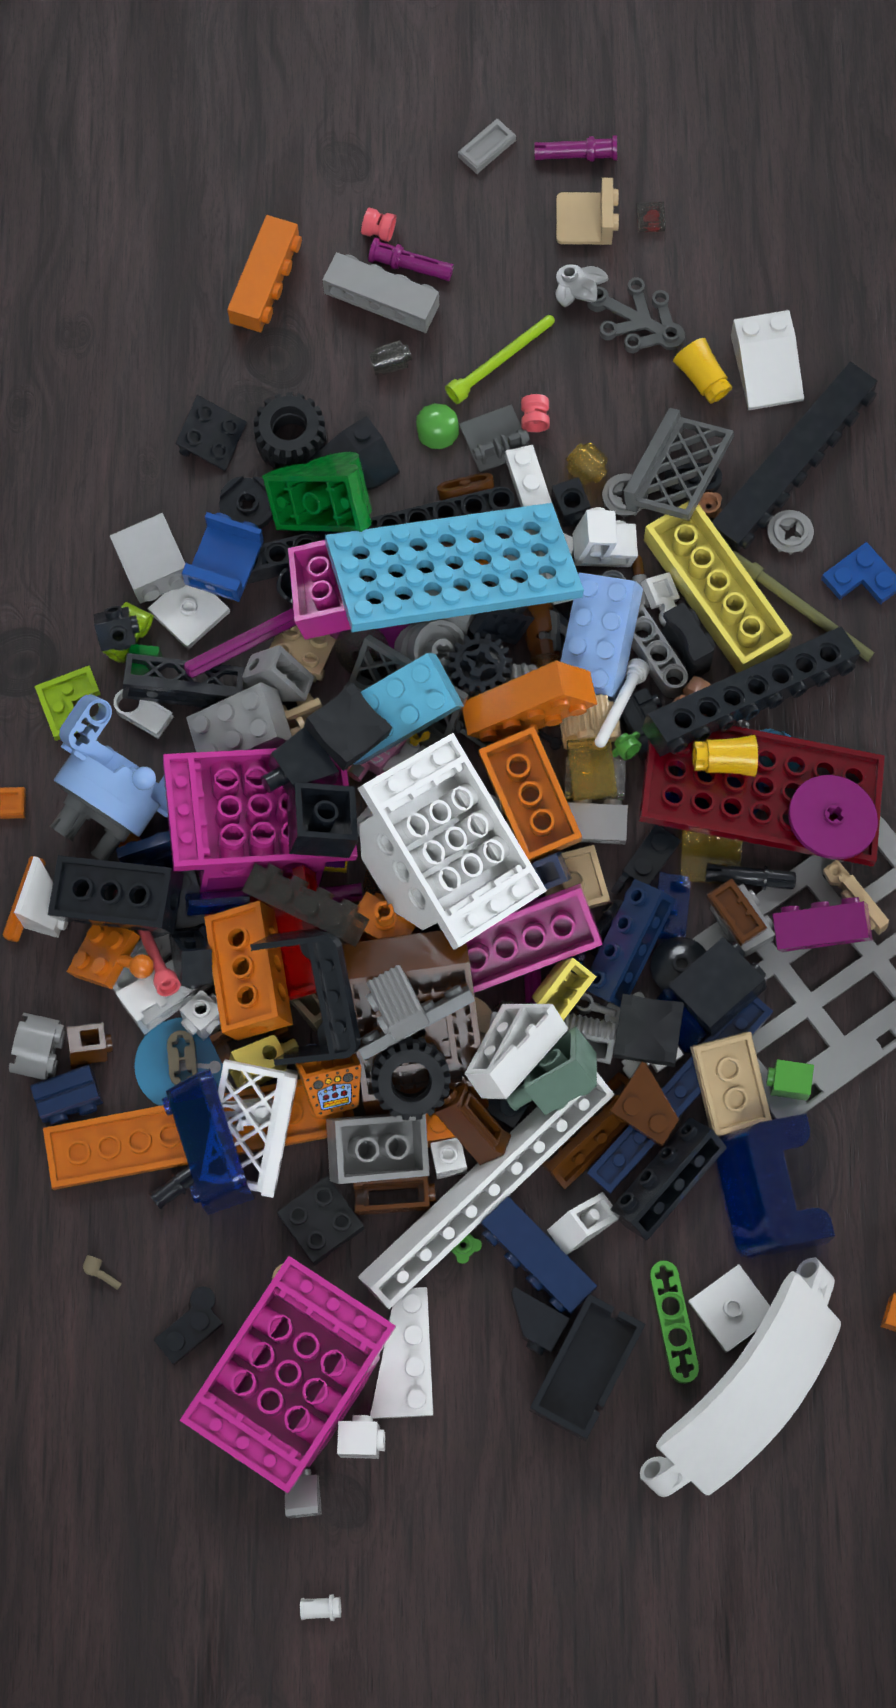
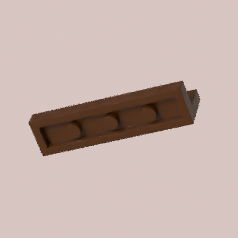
[541,1072,630,1190]

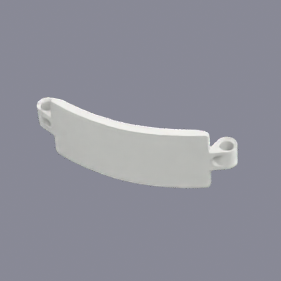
[640,1257,841,1497]

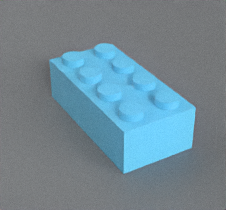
[353,653,464,765]

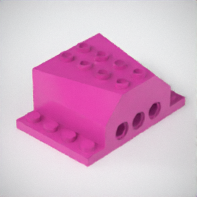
[162,748,358,892]
[180,1256,396,1494]

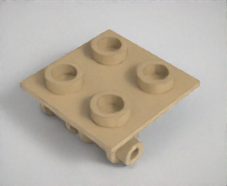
[270,625,336,682]

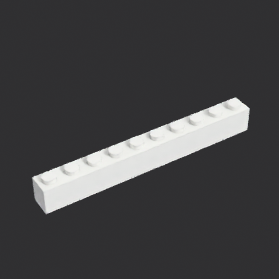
[358,1073,615,1309]

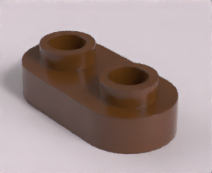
[437,473,495,501]

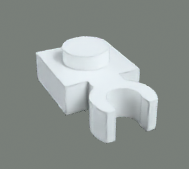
[641,572,680,627]

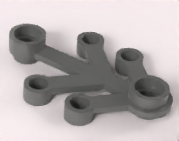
[586,277,685,353]

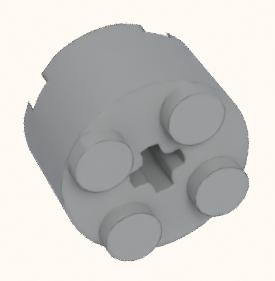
[9,1012,66,1080]

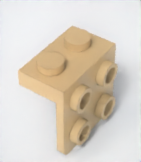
[556,178,619,245]

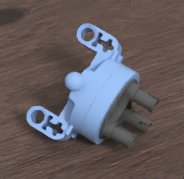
[49,695,168,861]

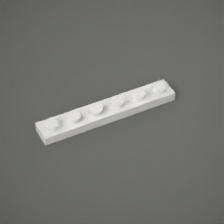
[504,445,573,605]

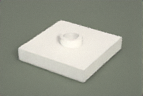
[148,585,230,650]
[688,1264,770,1353]

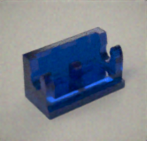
[657,872,691,939]

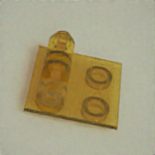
[680,830,743,885]

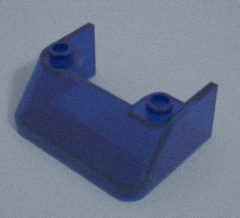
[162,1068,255,1215]

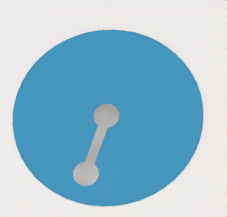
[135,1018,229,1106]

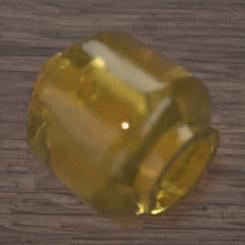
[565,442,608,485]

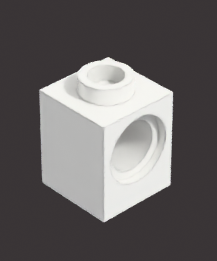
[430,1138,467,1179]

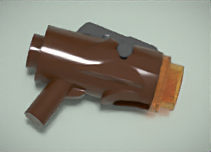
[525,602,561,668]

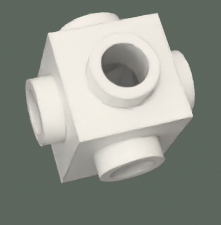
[180,990,221,1041]

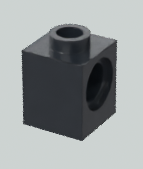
[551,477,591,527]

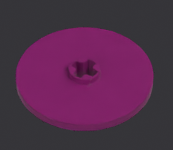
[788,775,878,860]

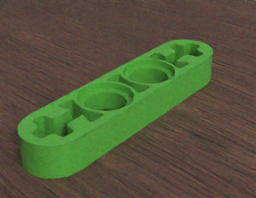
[650,1261,699,1384]

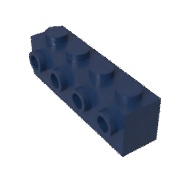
[586,879,676,1008]
[481,1197,597,1316]

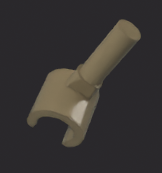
[83,1255,122,1290]

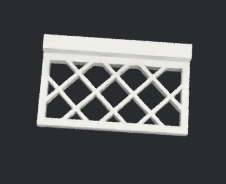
[201,1059,299,1198]

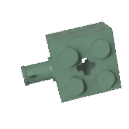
[506,1026,597,1115]

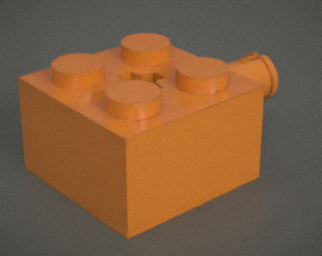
[348,891,420,941]

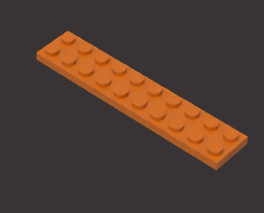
[43,1079,354,1190]

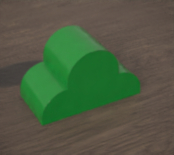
[262,452,372,532]

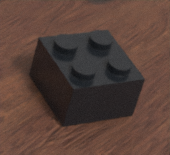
[287,782,358,858]

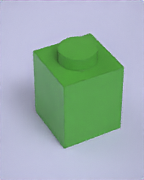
[766,1059,814,1101]

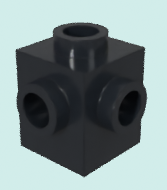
[94,606,140,652]

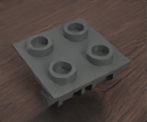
[459,404,530,473]

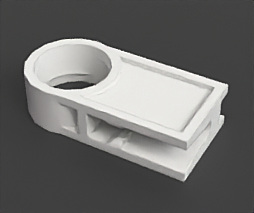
[114,689,174,739]

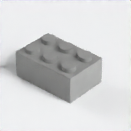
[186,682,292,752]
[326,1113,430,1184]

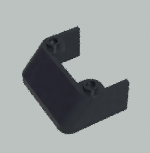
[250,929,361,1066]

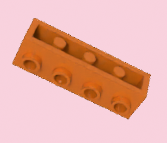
[227,215,302,333]

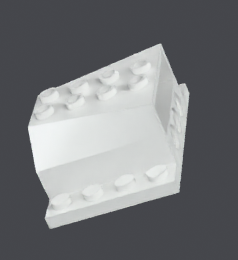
[357,733,547,950]

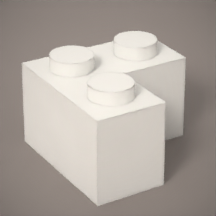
[572,507,638,567]

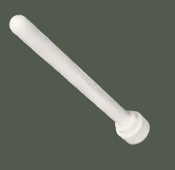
[595,658,650,748]

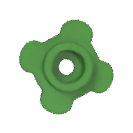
[611,731,642,760]
[451,1233,482,1264]

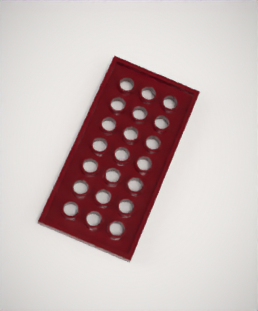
[639,710,885,866]

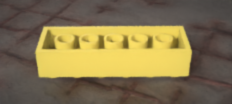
[644,501,792,673]

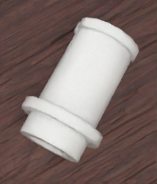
[300,1594,341,1621]

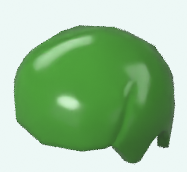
[416,403,459,449]

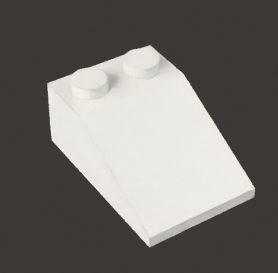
[731,310,804,411]

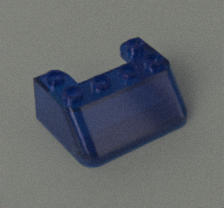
[715,1113,835,1258]

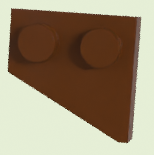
[609,1061,679,1146]

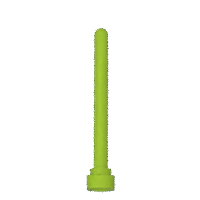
[445,315,555,404]

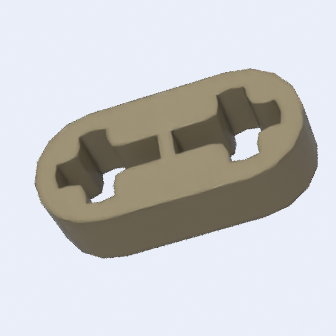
[167,1030,198,1090]

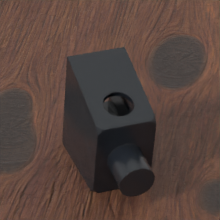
[261,727,339,796]

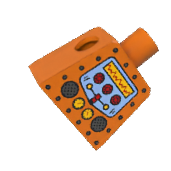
[296,1054,361,1119]

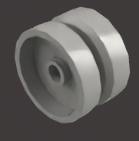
[394,620,470,683]

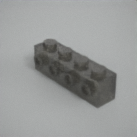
[242,863,370,947]

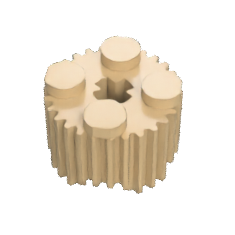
[560,694,621,751]

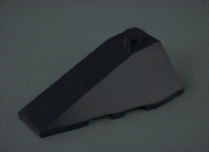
[303,416,400,491]

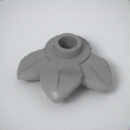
[555,264,609,307]

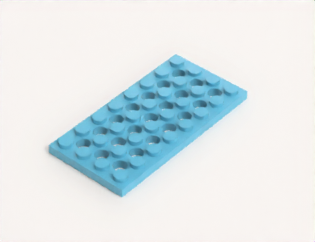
[325,503,584,632]

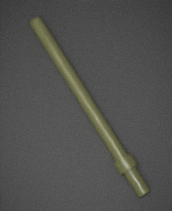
[733,551,875,662]

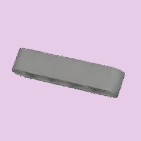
[602,570,688,698]

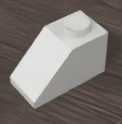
[547,1192,618,1255]

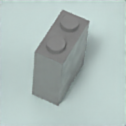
[110,513,185,604]

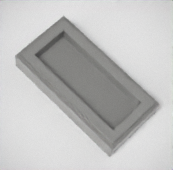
[458,119,516,174]

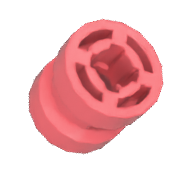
[361,207,396,242]
[521,394,550,433]

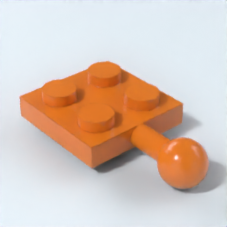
[66,925,154,989]

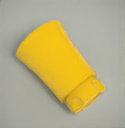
[673,338,732,404]
[692,735,758,777]

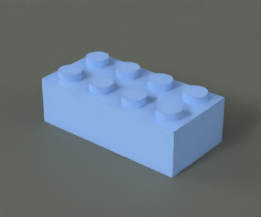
[561,572,643,702]

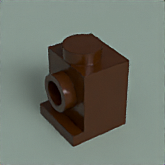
[67,1023,113,1069]

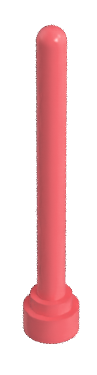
[137,930,181,996]

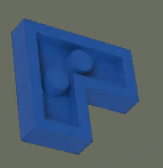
[821,542,896,605]

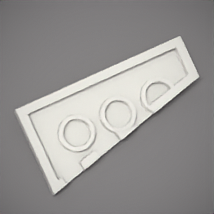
[370,1287,433,1419]

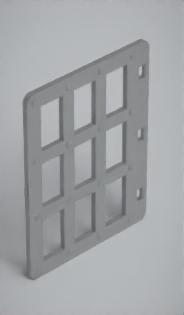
[676,816,896,1125]

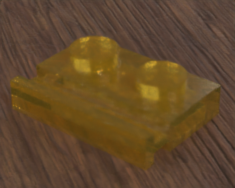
[567,737,617,801]

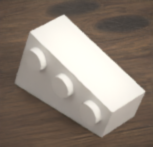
[116,960,214,1035]
[465,1004,568,1099]

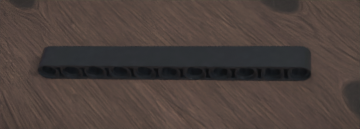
[247,487,514,584]

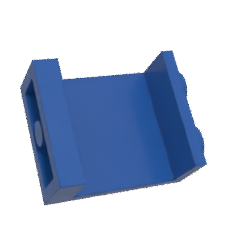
[182,512,264,602]

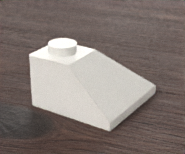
[14,857,68,938]

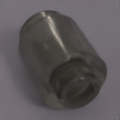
[369,340,412,376]

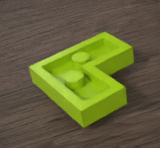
[35,665,101,741]

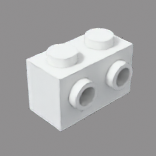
[337,1415,385,1459]

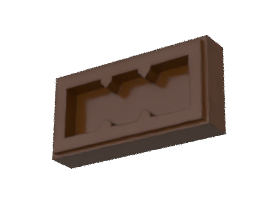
[706,879,767,946]

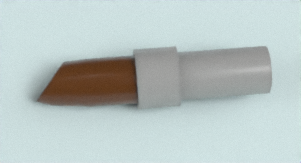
[632,555,649,608]

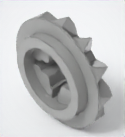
[602,473,648,518]
[767,510,814,555]

